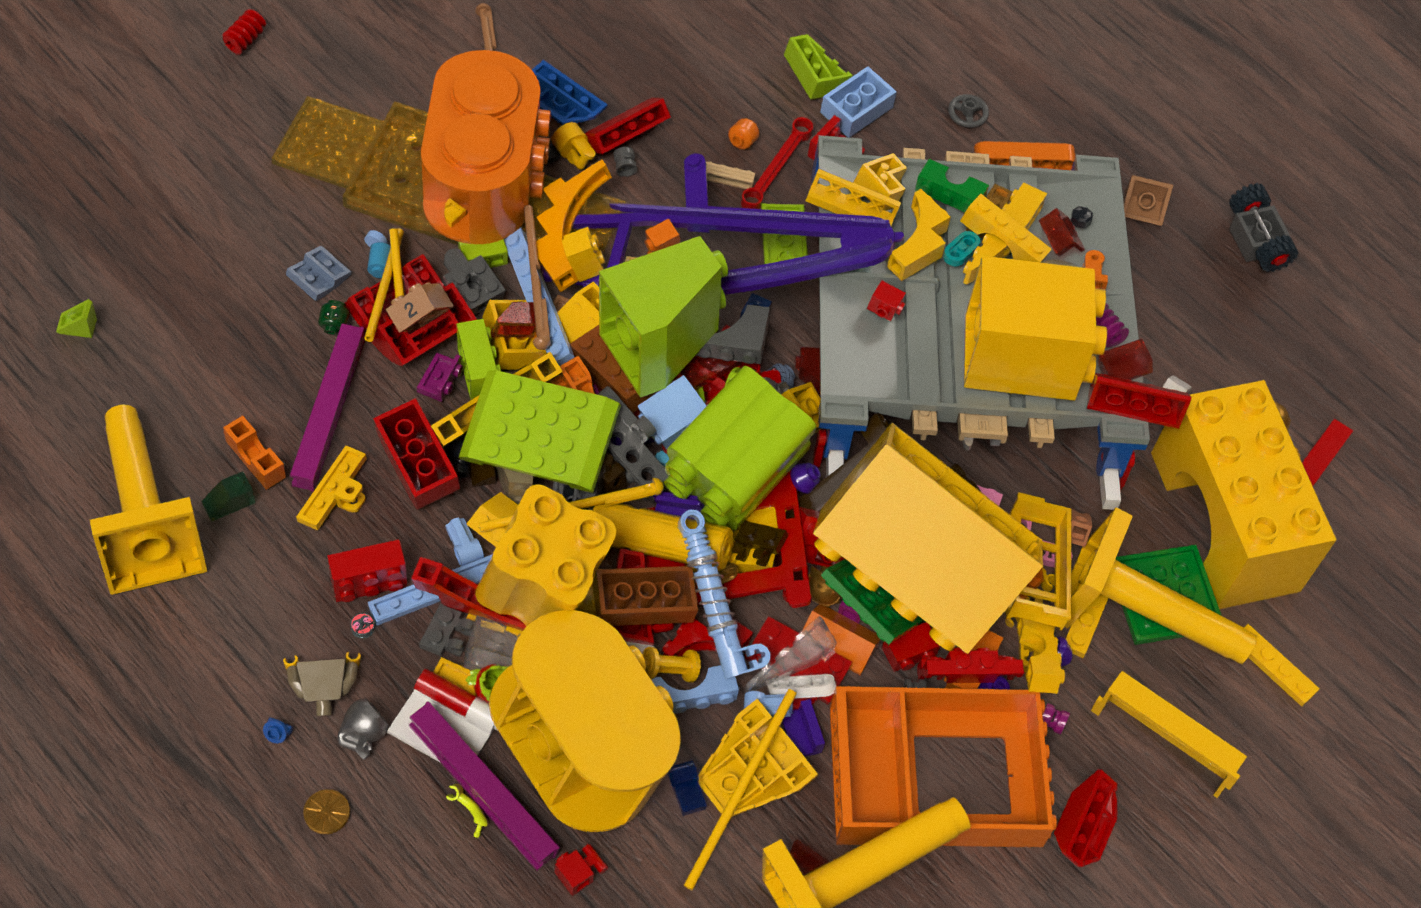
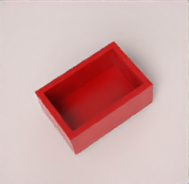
[327,539,407,602]

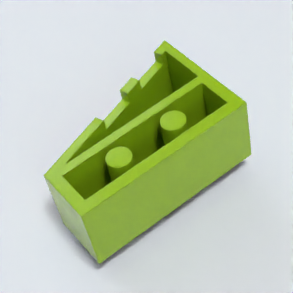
[784,34,853,99]

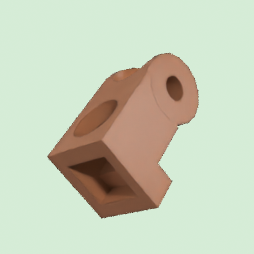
[1071,509,1092,547]

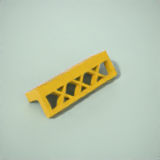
[805,169,901,226]

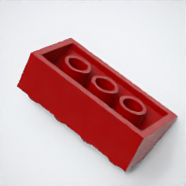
[1087,373,1192,429]

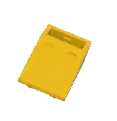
[557,282,599,344]

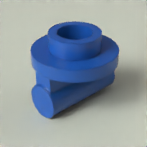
[263,717,293,743]

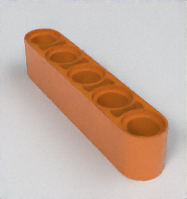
[974,141,1075,170]

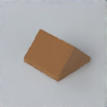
[1123,175,1173,226]

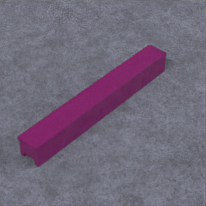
[290,324,365,492]
[409,701,559,871]

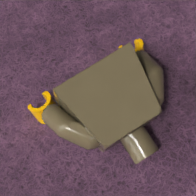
[283,652,361,716]

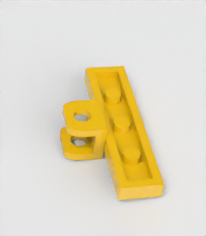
[296,446,367,530]

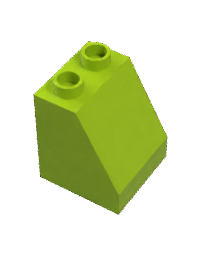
[599,236,728,398]

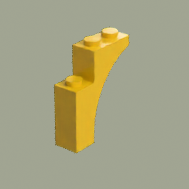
[887,189,951,281]

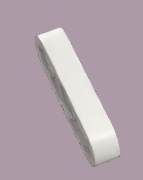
[767,674,836,698]

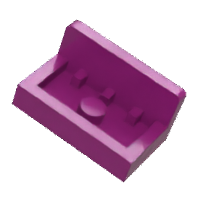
[417,353,463,402]

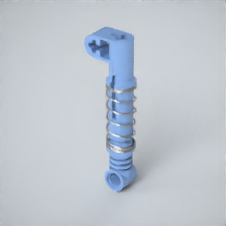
[678,510,770,679]

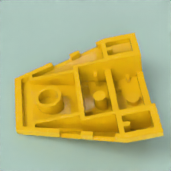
[695,699,818,817]

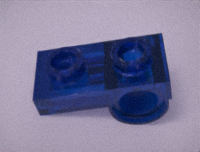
[667,760,707,816]

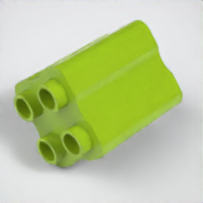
[664,366,816,530]

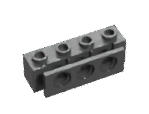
[606,416,668,504]

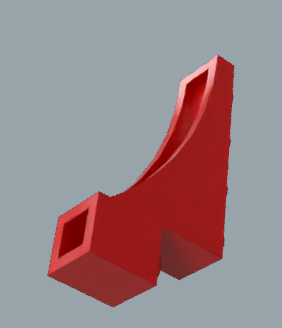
[411,557,526,631]

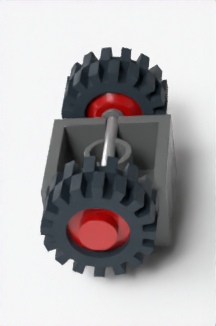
[1229,183,1299,272]

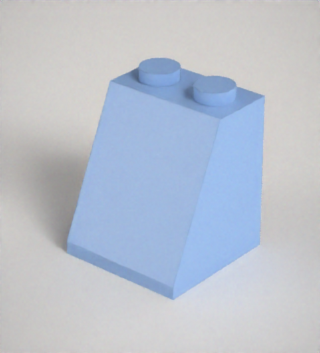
[638,375,706,449]

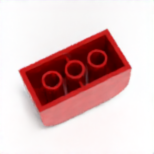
[373,398,460,510]

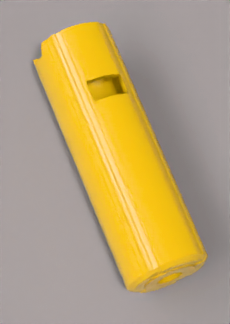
[593,503,734,572]

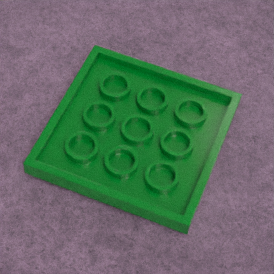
[1116,545,1222,645]
[820,559,925,645]

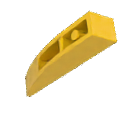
[963,182,1047,285]

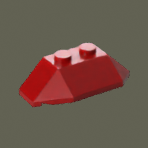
[1054,769,1117,867]

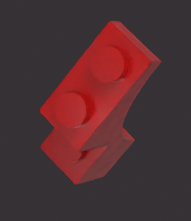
[662,618,753,657]

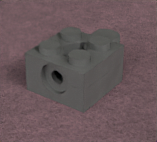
[442,248,506,316]

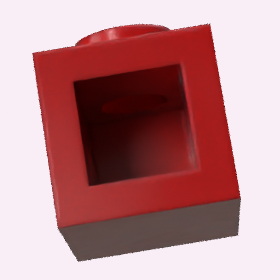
[867,280,906,321]

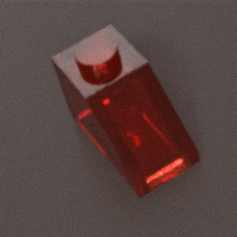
[490,301,536,338]
[794,347,820,396]

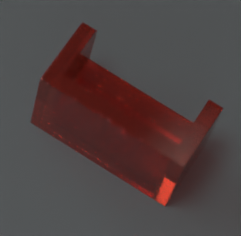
[1098,339,1153,380]

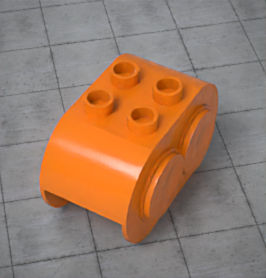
[421,50,551,244]

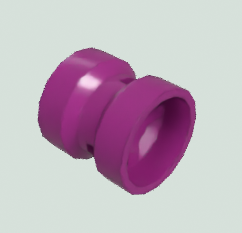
[1042,703,1070,735]

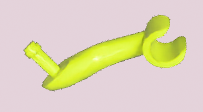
[446,784,488,838]

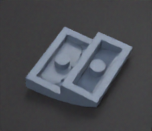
[286,246,351,301]

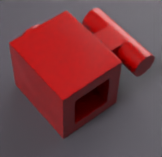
[555,844,608,896]

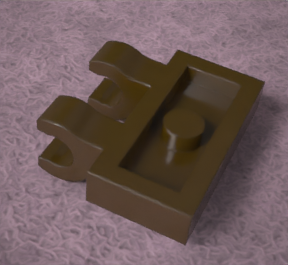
[732,521,788,567]

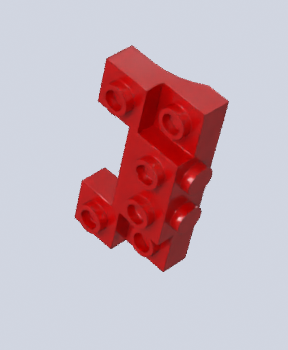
[917,647,1024,683]

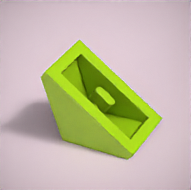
[56,299,97,338]

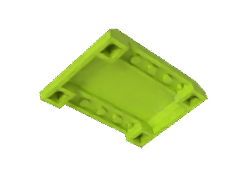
[459,370,621,493]

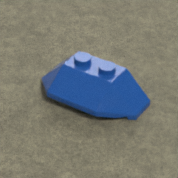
[532,60,608,125]

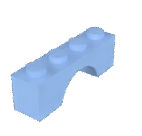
[652,665,739,714]

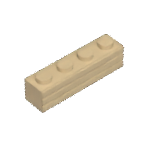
[706,162,755,189]

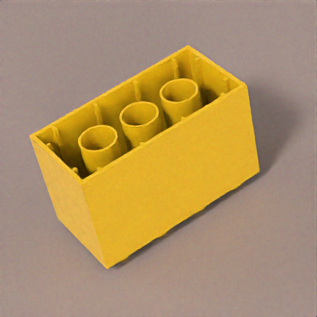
[813,423,1043,654]

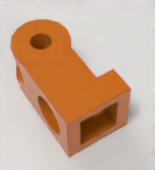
[1082,250,1108,290]

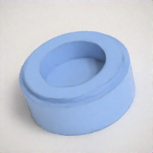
[364,230,388,247]

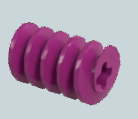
[1096,303,1129,348]

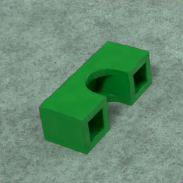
[915,159,989,213]

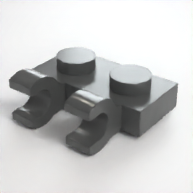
[419,604,475,657]

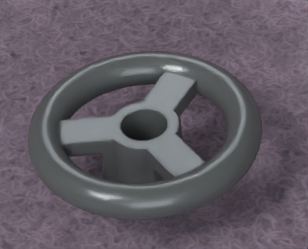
[948,94,989,128]

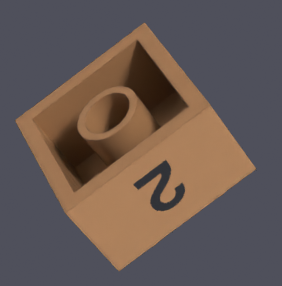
[386,282,454,333]

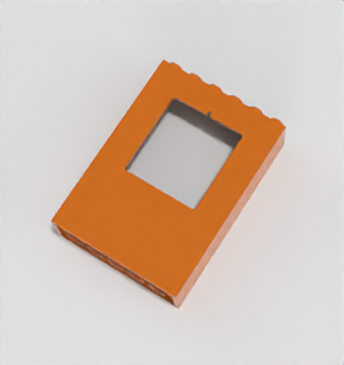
[829,686,1057,847]

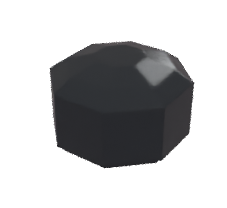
[1070,206,1093,228]

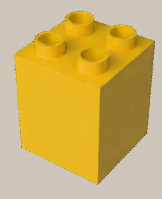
[964,256,1107,401]

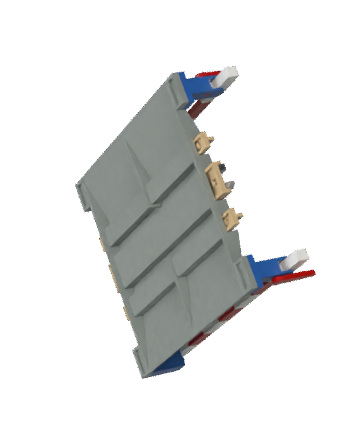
[811,135,1150,510]

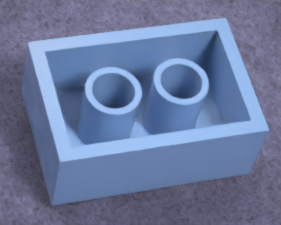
[820,66,897,138]

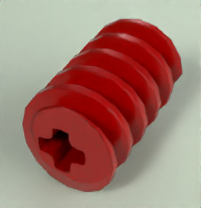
[222,9,266,55]

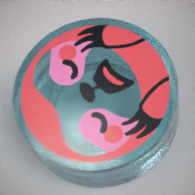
[350,613,375,638]

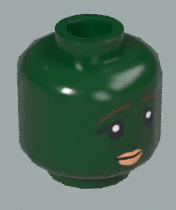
[318,300,350,335]

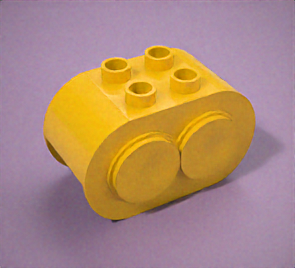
[489,610,680,832]

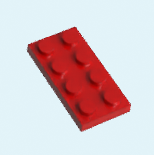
[745,616,852,705]

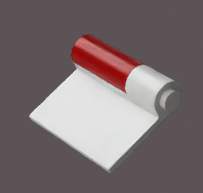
[387,668,498,763]

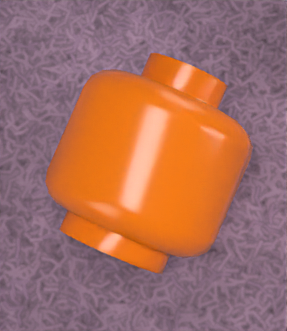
[728,118,759,150]

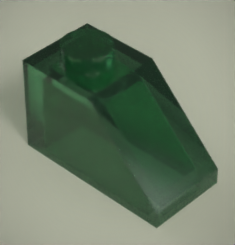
[201,471,255,522]

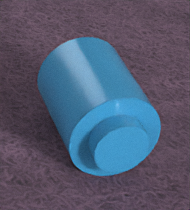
[367,242,391,278]

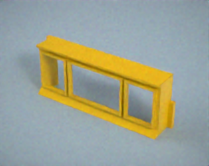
[1006,492,1071,630]
[1090,671,1247,798]

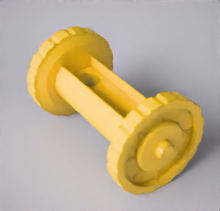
[642,647,701,682]

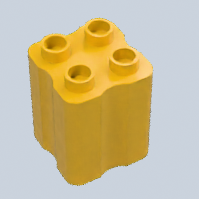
[475,484,616,627]

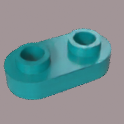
[943,231,980,266]

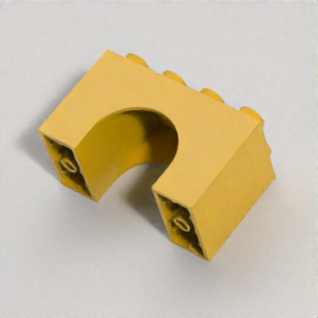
[1151,380,1336,609]

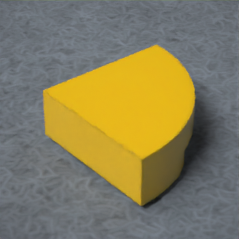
[444,198,466,228]

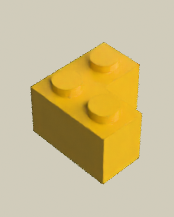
[853,153,907,211]
[561,227,606,282]

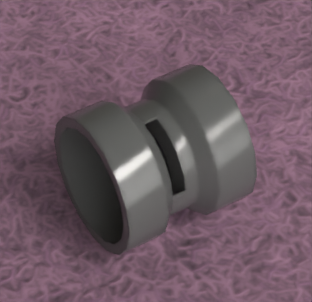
[613,147,637,177]

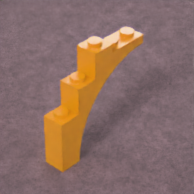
[536,159,612,292]

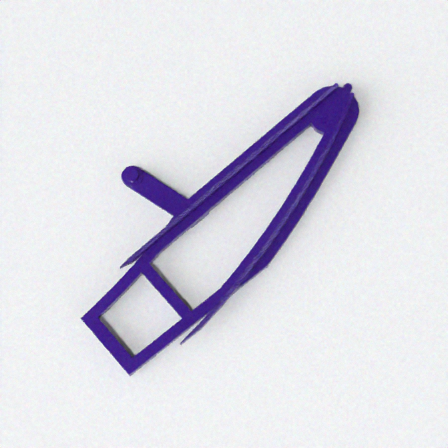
[539,153,904,295]

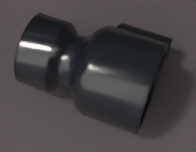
[442,440,470,478]

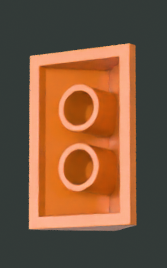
[801,604,881,676]

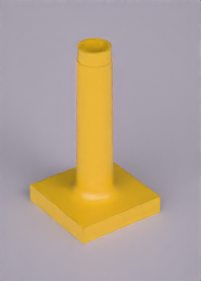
[90,405,208,595]
[1064,507,1257,664]
[762,797,971,908]

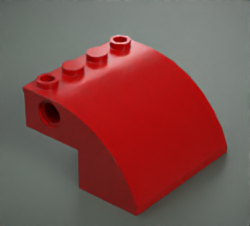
[345,254,477,366]

